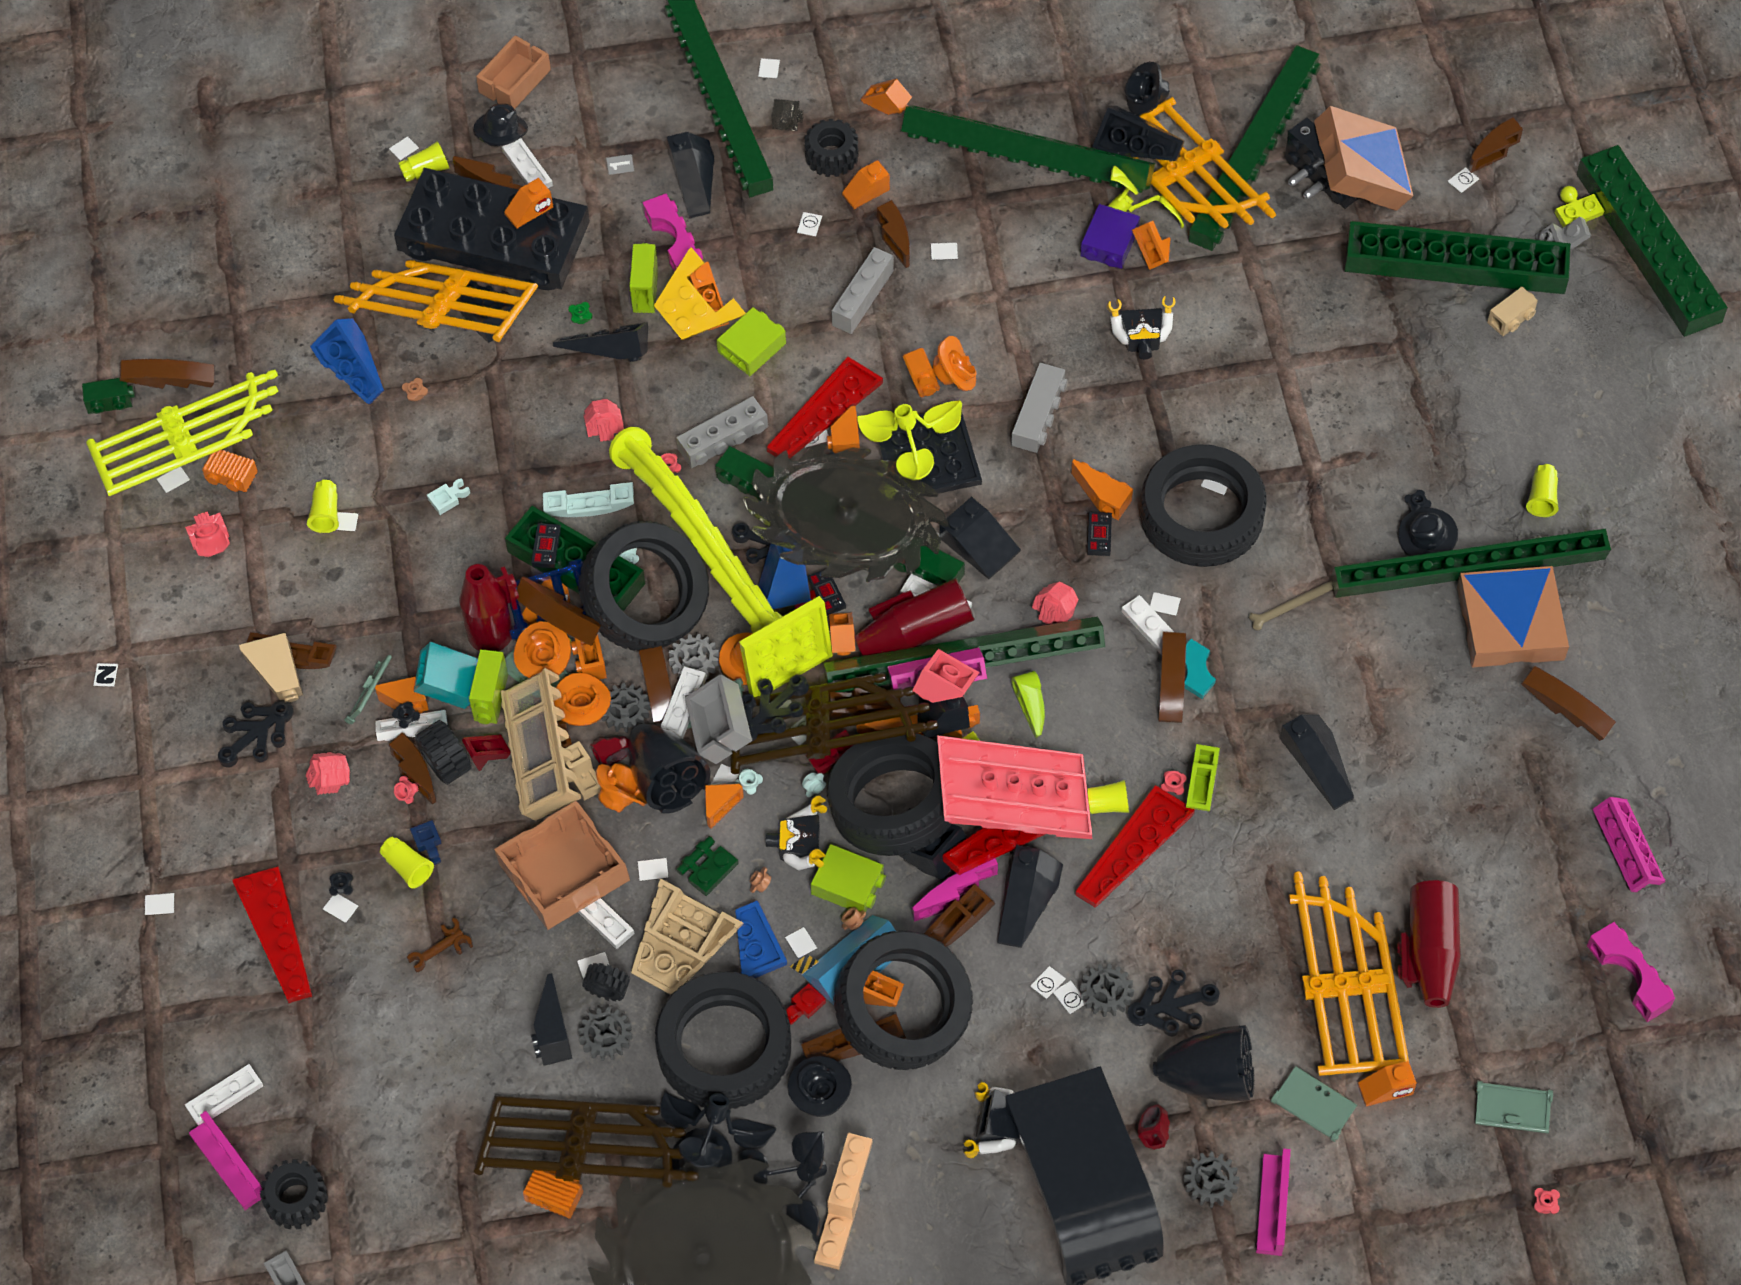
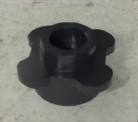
[1404,490,1432,512]
[392,702,420,729]
[329,872,353,896]

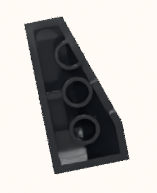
[1092,106,1185,161]
[666,132,715,219]
[456,280,514,343]
[552,322,649,362]
[918,696,970,738]
[1280,714,1354,810]
[998,845,1063,948]

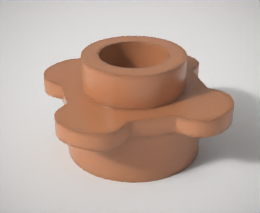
[402,378,428,401]
[749,867,771,893]
[841,907,866,930]

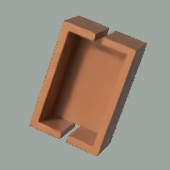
[476,36,551,109]

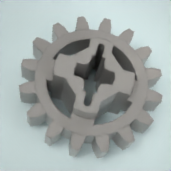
[669,634,719,679]

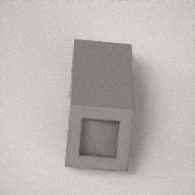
[1536,217,1591,249]

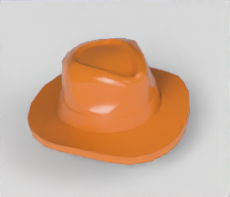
[933,336,977,391]
[514,621,571,678]
[719,632,753,686]
[553,673,611,726]
[596,763,647,813]

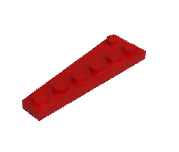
[767,357,883,463]
[1075,785,1195,908]
[943,828,1045,875]
[232,866,312,1003]

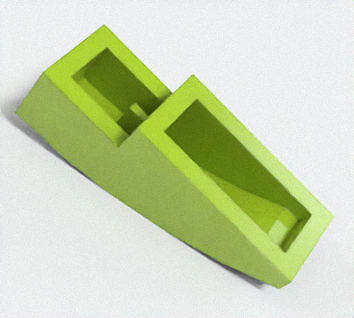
[1186,744,1220,812]

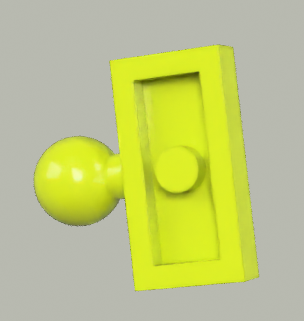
[1554,186,1604,228]

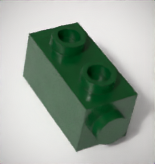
[82,378,135,414]

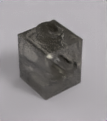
[772,99,804,131]

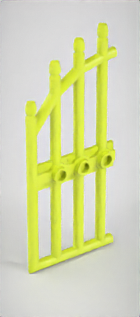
[86,370,278,496]

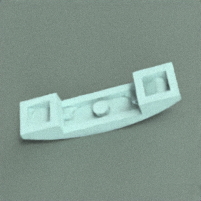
[543,482,634,517]

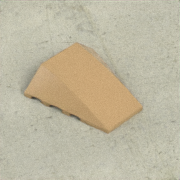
[631,878,743,995]

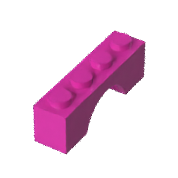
[643,193,703,272]
[887,648,987,690]
[1587,922,1675,1022]

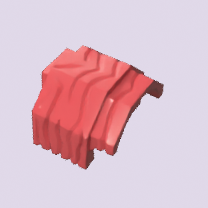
[584,399,624,442]
[185,512,230,557]
[1032,581,1079,625]
[306,752,350,795]

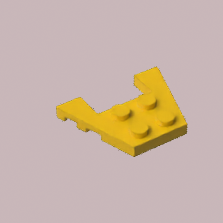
[654,247,746,340]

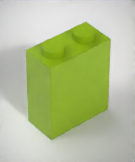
[630,243,658,313]
[717,307,786,376]
[469,650,508,724]
[811,844,886,912]

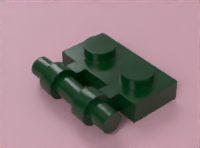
[676,836,739,897]

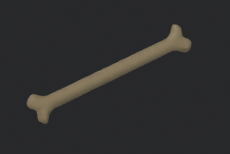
[1249,581,1333,631]

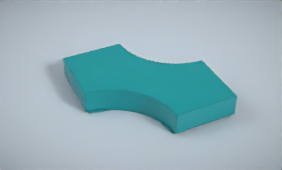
[1184,639,1216,699]

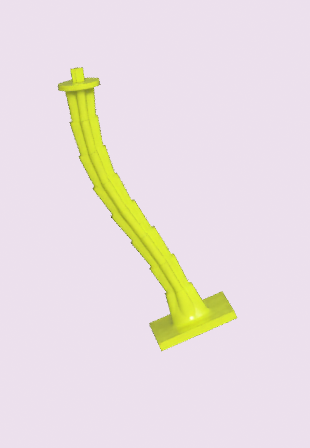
[609,427,833,697]

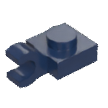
[410,820,442,865]

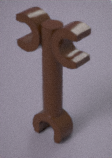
[407,918,473,973]

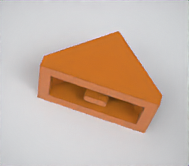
[705,784,744,829]
[863,971,904,1007]

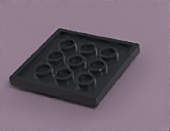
[877,411,982,503]

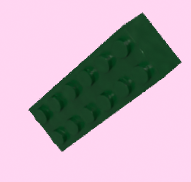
[505,506,646,611]

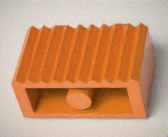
[903,348,940,397]
[202,450,257,492]
[523,1170,583,1219]

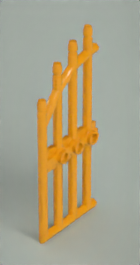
[1127,97,1276,228]
[334,260,538,342]
[1289,872,1409,1076]

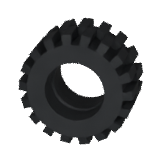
[805,119,859,177]
[415,720,472,785]
[260,1159,328,1230]

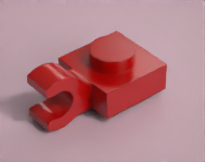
[786,983,826,1025]

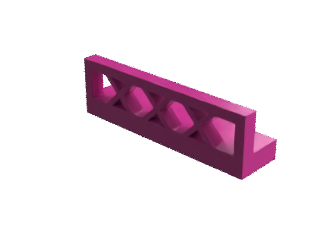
[1593,797,1666,892]
[189,1111,262,1210]
[1256,1149,1291,1256]

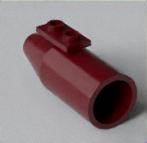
[459,564,519,652]
[855,578,975,656]
[1398,880,1461,1008]

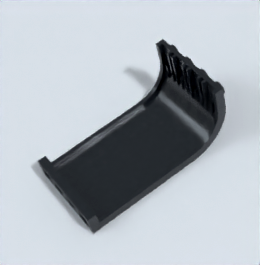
[1005,1066,1164,1285]

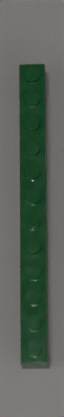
[664,0,774,198]
[1189,45,1321,251]
[901,105,1155,193]
[715,446,965,586]
[1331,529,1611,598]
[823,616,1105,692]

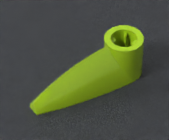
[1011,671,1045,738]

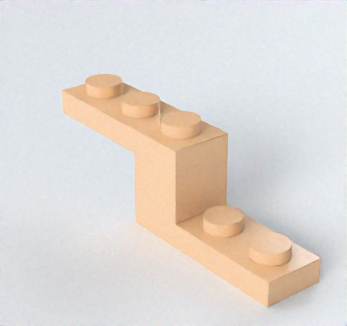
[814,1133,873,1270]

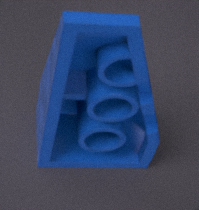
[310,318,384,404]

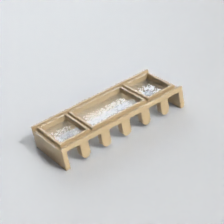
[501,668,581,821]

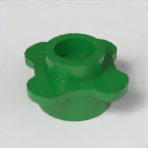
[568,302,593,324]

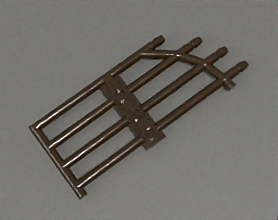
[730,673,938,774]
[474,1096,699,1188]

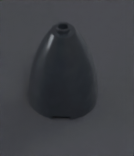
[628,724,711,814]
[1153,1025,1255,1101]

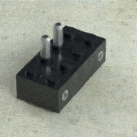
[1284,117,1359,209]

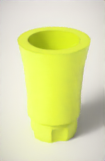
[398,141,450,182]
[1526,464,1559,517]
[307,480,339,533]
[1087,780,1129,814]
[380,837,434,888]

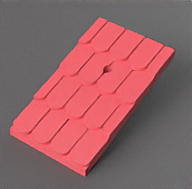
[937,736,1092,839]

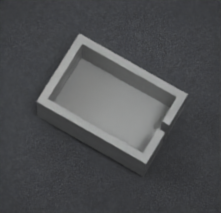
[685,674,752,764]

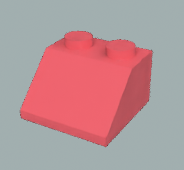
[912,649,979,703]

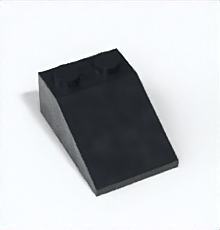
[940,496,1021,579]
[899,808,967,880]
[531,973,573,1066]

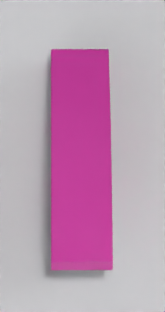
[912,858,998,922]

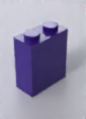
[1081,204,1140,269]

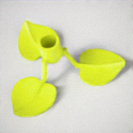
[1108,166,1184,229]
[857,400,962,480]

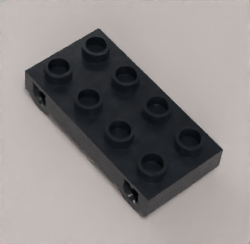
[394,168,590,291]

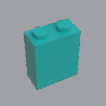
[414,642,478,709]

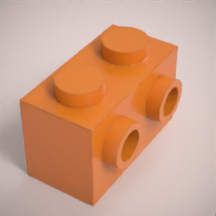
[571,634,607,680]

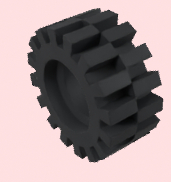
[582,963,630,1001]

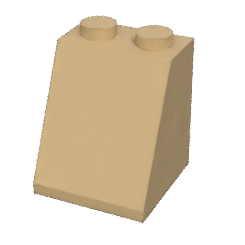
[239,633,303,702]

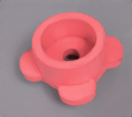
[661,453,681,473]
[1161,771,1187,795]
[394,776,418,804]
[1534,1188,1560,1214]

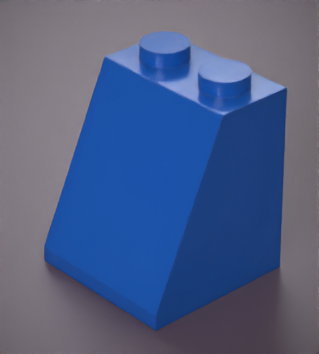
[758,532,811,609]

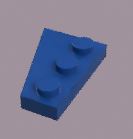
[735,900,787,978]

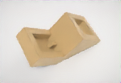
[564,741,602,801]

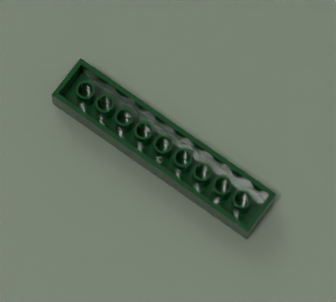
[1576,145,1728,337]
[1345,221,1571,294]

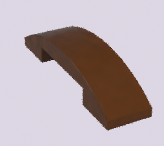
[246,632,337,669]
[1159,632,1186,723]

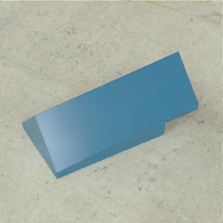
[802,915,896,1005]

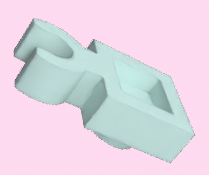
[427,479,470,515]

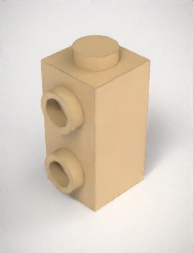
[1487,287,1538,336]

